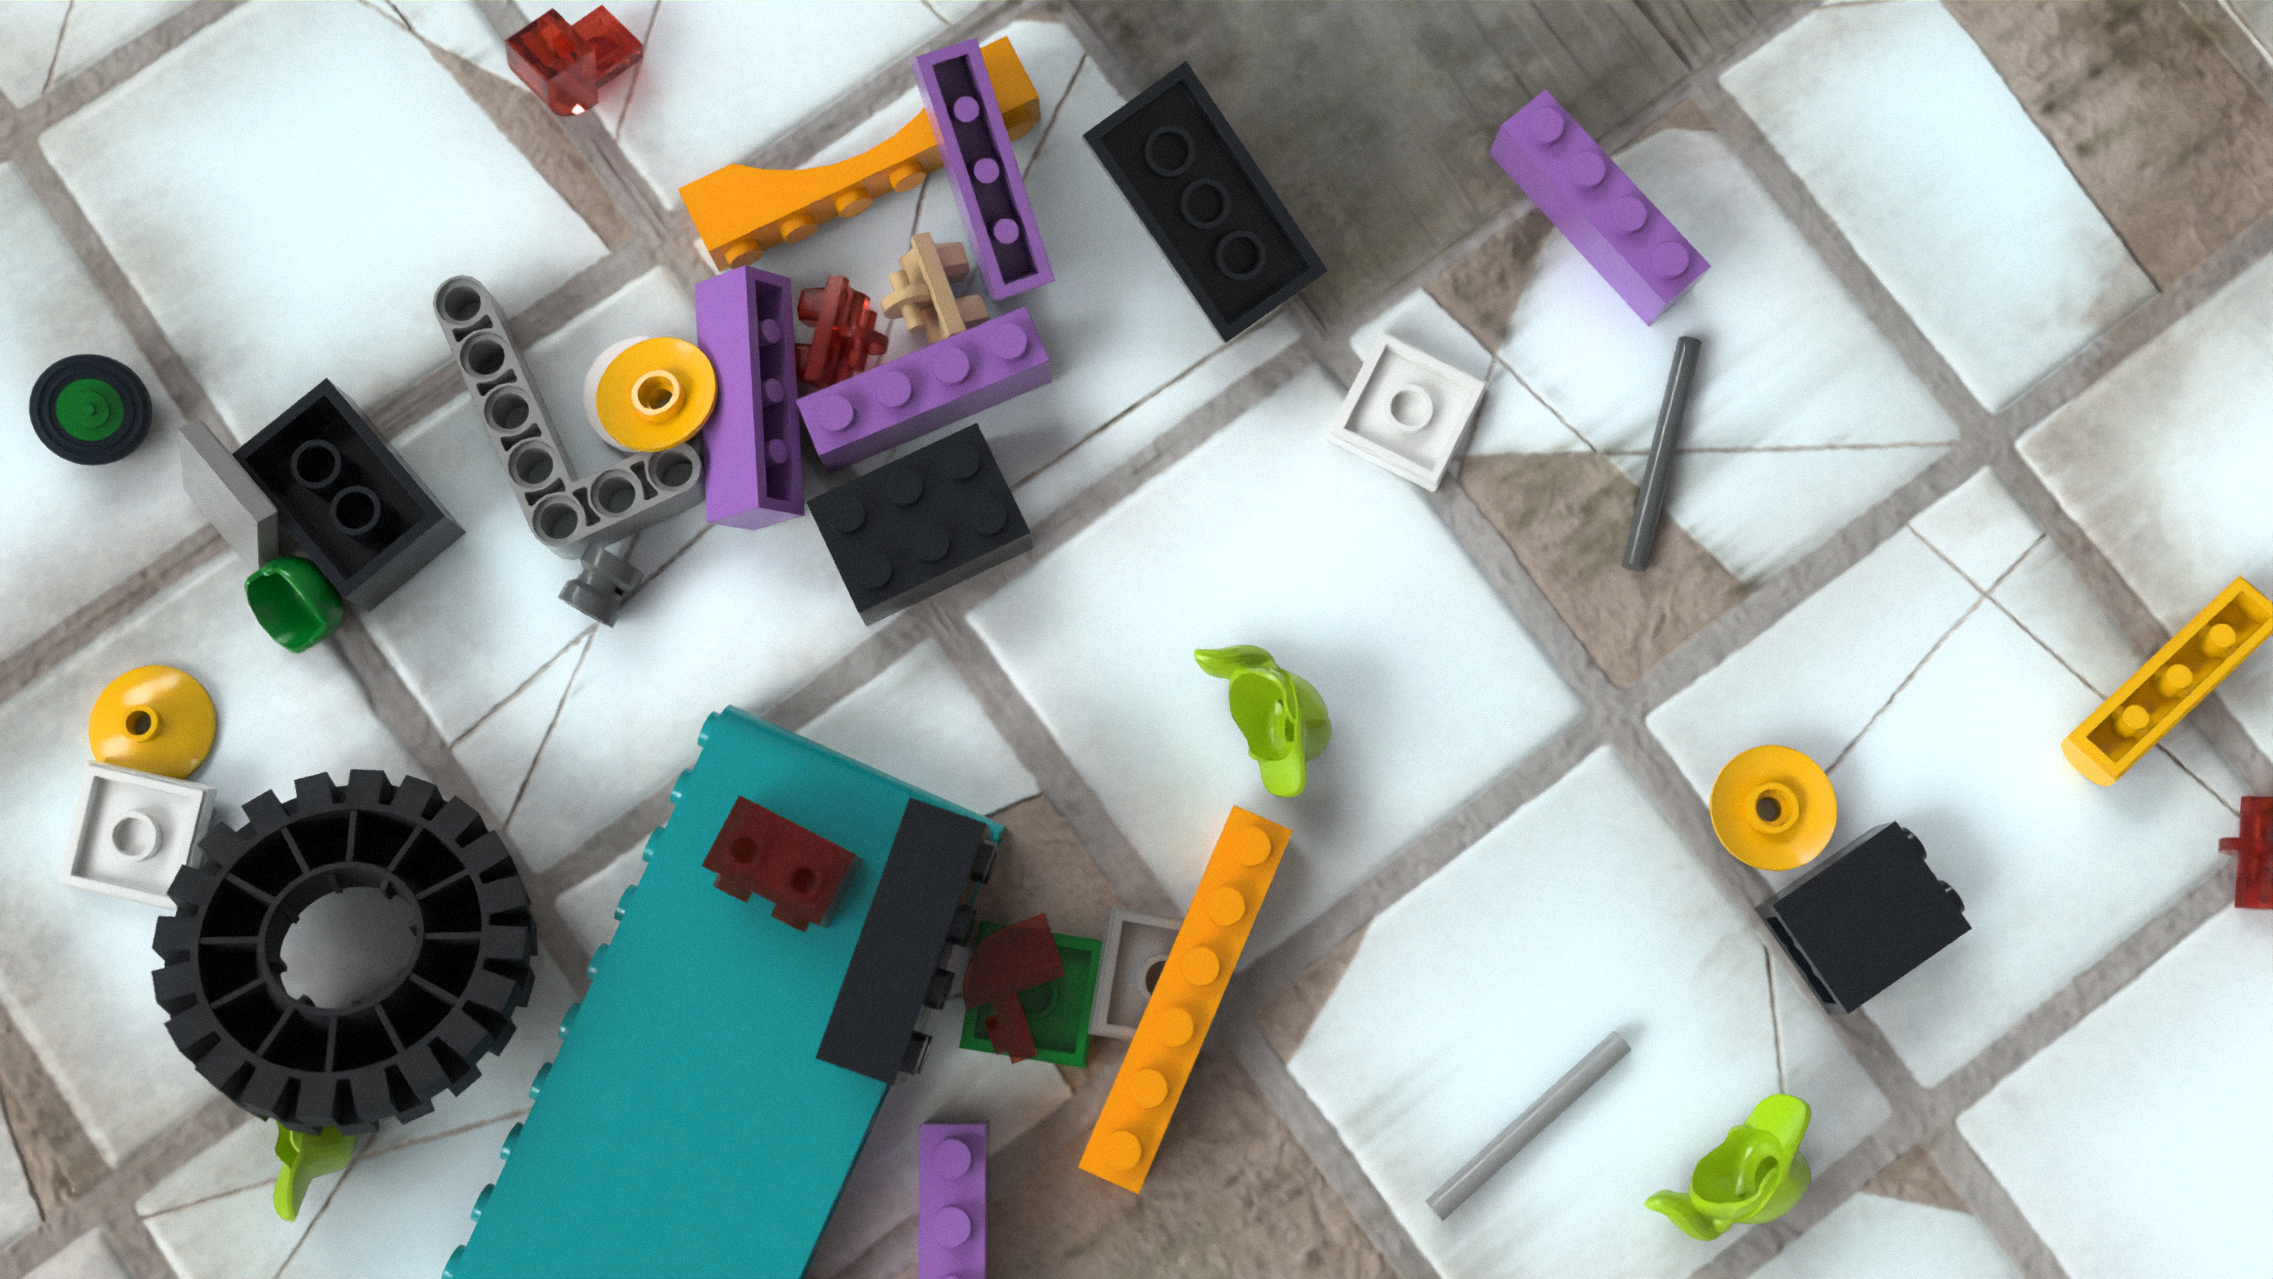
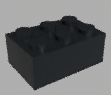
[232,378,466,612]
[806,423,1033,626]

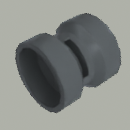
[558,544,644,628]

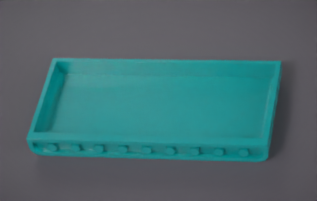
[441,704,1007,1279]

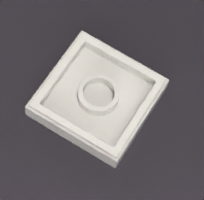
[1326,330,1489,493]
[57,760,218,912]

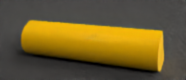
[2061,575,2273,787]

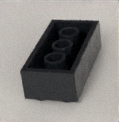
[1081,61,1328,343]
[815,797,1000,1086]

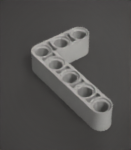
[433,275,706,560]

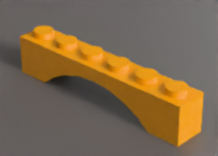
[678,36,1041,272]
[1078,805,1293,1194]

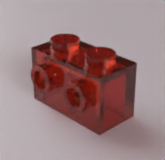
[702,795,863,933]

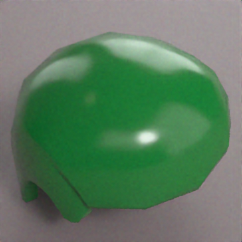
[244,555,344,654]

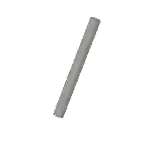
[1425,1031,1631,1221]

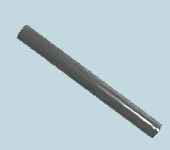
[1622,336,1702,572]

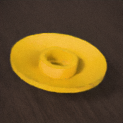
[596,337,718,452]
[89,665,217,780]
[1709,745,1837,871]

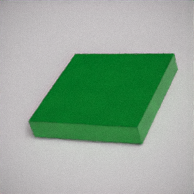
[959,921,1102,1069]

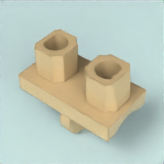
[880,232,990,345]

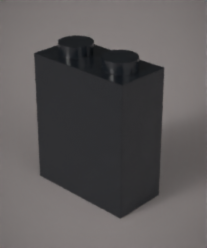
[1754,821,1972,1014]

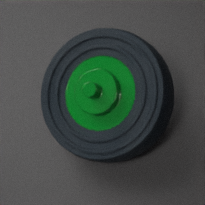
[29,354,152,466]

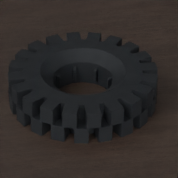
[151,769,538,1136]

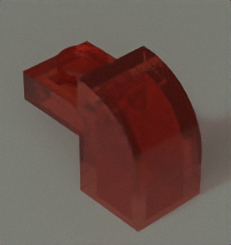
[505,5,643,117]
[963,913,1067,1064]

